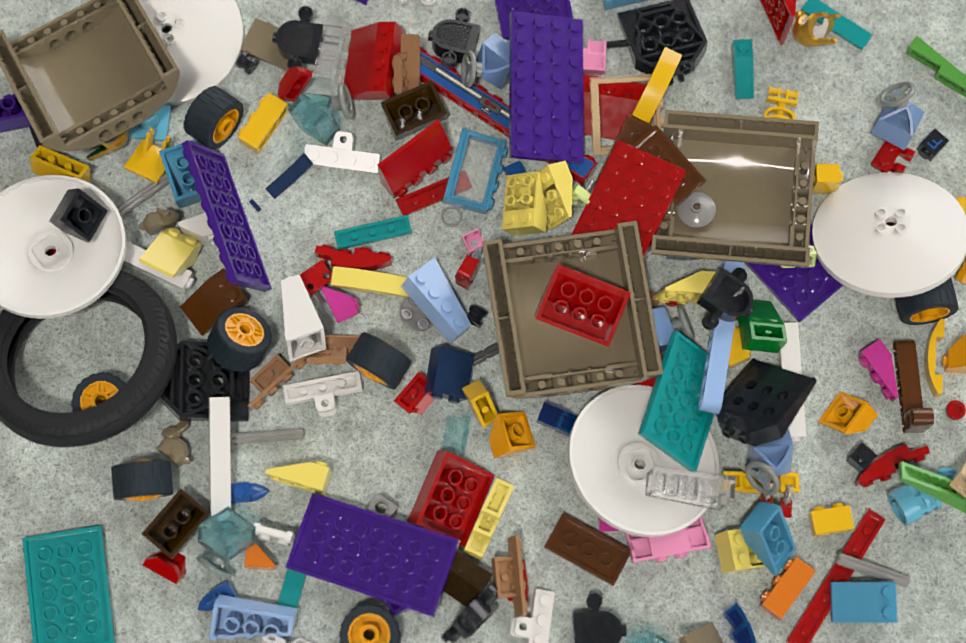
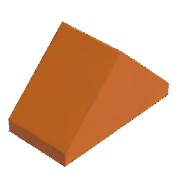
[244,536,278,570]

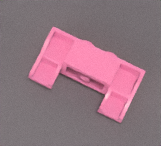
[583,39,607,76]
[624,515,711,563]

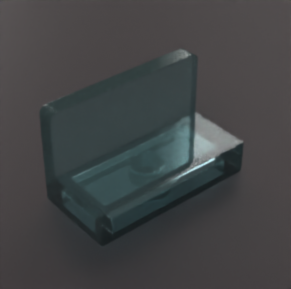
[441,415,470,457]

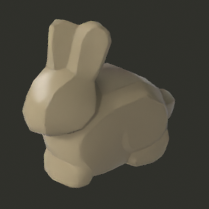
[139,207,179,235]
[156,421,191,467]

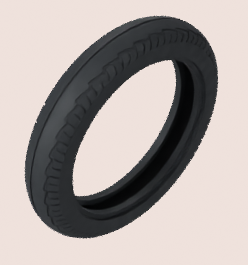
[0,270,177,448]

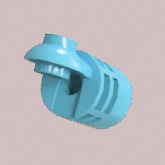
[887,467,963,526]

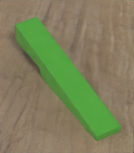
[905,35,966,97]
[899,461,966,513]

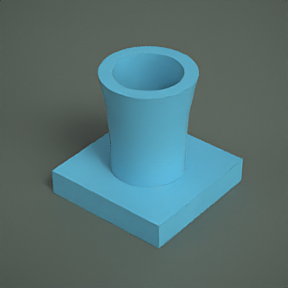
[129,104,172,142]

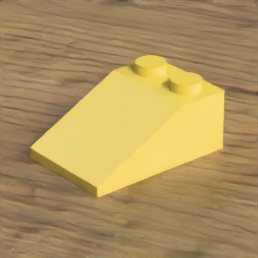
[139,227,202,278]
[265,461,332,496]

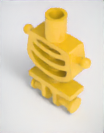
[763,85,799,120]

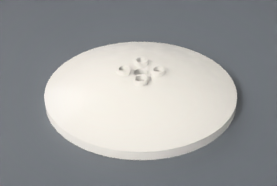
[139,0,244,106]
[812,172,966,298]
[0,175,126,319]
[567,385,719,537]

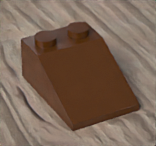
[180,268,249,336]

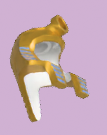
[792,11,840,47]

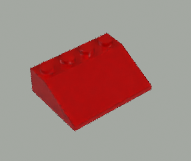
[760,0,796,46]
[343,21,404,100]
[583,74,653,140]
[377,120,453,199]
[534,264,631,347]
[407,450,495,547]

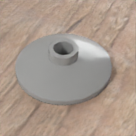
[678,192,716,228]

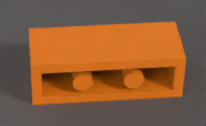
[760,557,816,621]

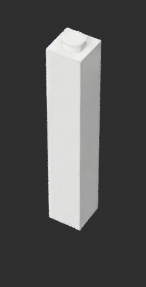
[123,241,195,293]
[778,322,806,443]
[208,397,231,520]

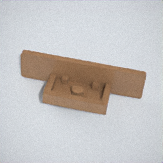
[392,33,420,93]
[307,335,360,365]
[248,354,307,411]
[491,535,528,617]

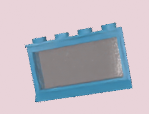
[442,127,507,214]

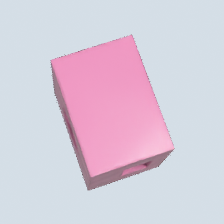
[462,228,483,255]

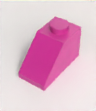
[320,286,360,323]

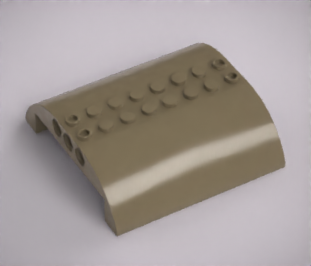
[0,0,180,152]
[651,110,819,268]
[482,221,663,398]

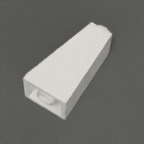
[281,274,326,362]

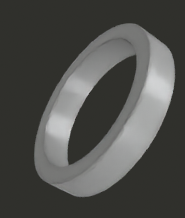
[441,206,462,227]

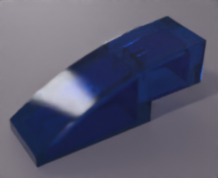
[537,402,578,437]
[722,603,756,643]

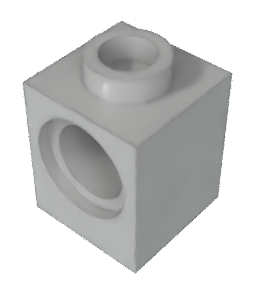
[367,494,399,518]

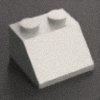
[178,213,217,248]

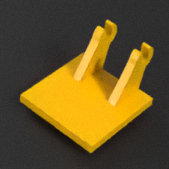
[124,128,171,184]

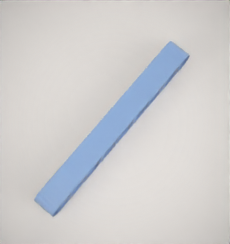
[698,261,744,414]

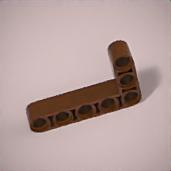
[893,340,934,434]

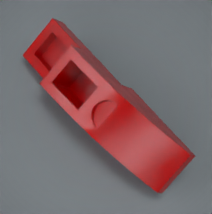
[314,244,393,271]
[855,444,930,488]

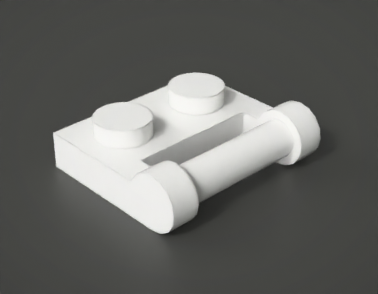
[252,522,296,546]

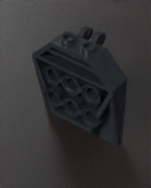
[617,0,708,85]
[160,341,249,422]
[716,358,817,447]

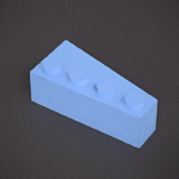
[401,258,471,344]
[209,594,298,640]

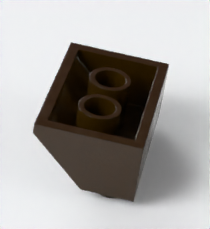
[380,80,447,141]
[142,488,211,560]
[443,550,492,608]

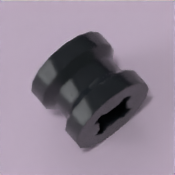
[236,51,259,75]
[466,305,487,328]

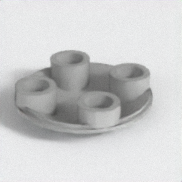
[399,296,433,331]

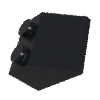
[49,188,108,243]

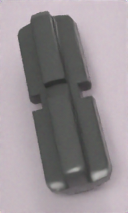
[472,343,499,366]

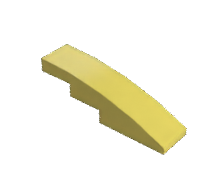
[330,266,409,298]
[464,478,514,560]

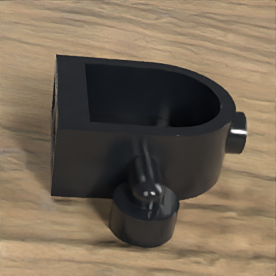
[272,6,325,69]
[428,8,480,68]
[697,267,754,330]
[440,583,498,643]
[572,593,627,643]

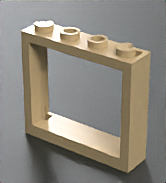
[589,74,664,155]

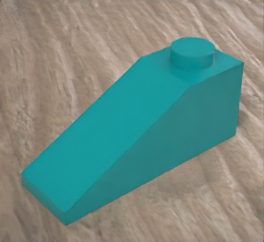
[731,39,754,100]

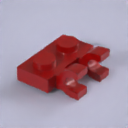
[870,141,916,174]

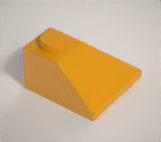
[941,334,966,373]
[818,391,878,435]
[489,411,536,458]

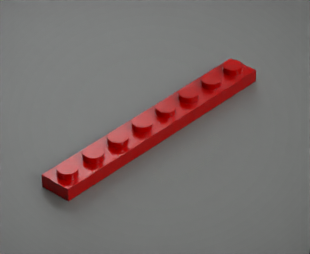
[786,509,886,643]

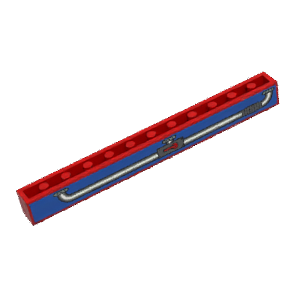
[420,46,597,186]

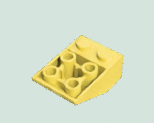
[539,161,573,231]
[502,171,548,236]
[652,271,715,306]
[715,529,766,574]

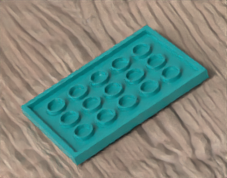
[638,331,728,472]
[22,525,115,643]

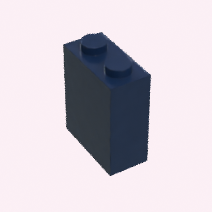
[424,346,474,404]

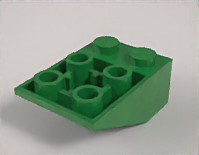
[738,299,787,353]

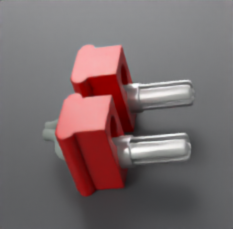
[757,481,793,518]

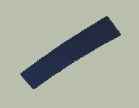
[249,153,313,212]

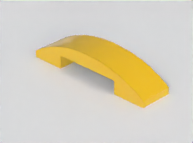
[632,47,682,124]
[924,318,945,398]
[723,471,800,494]

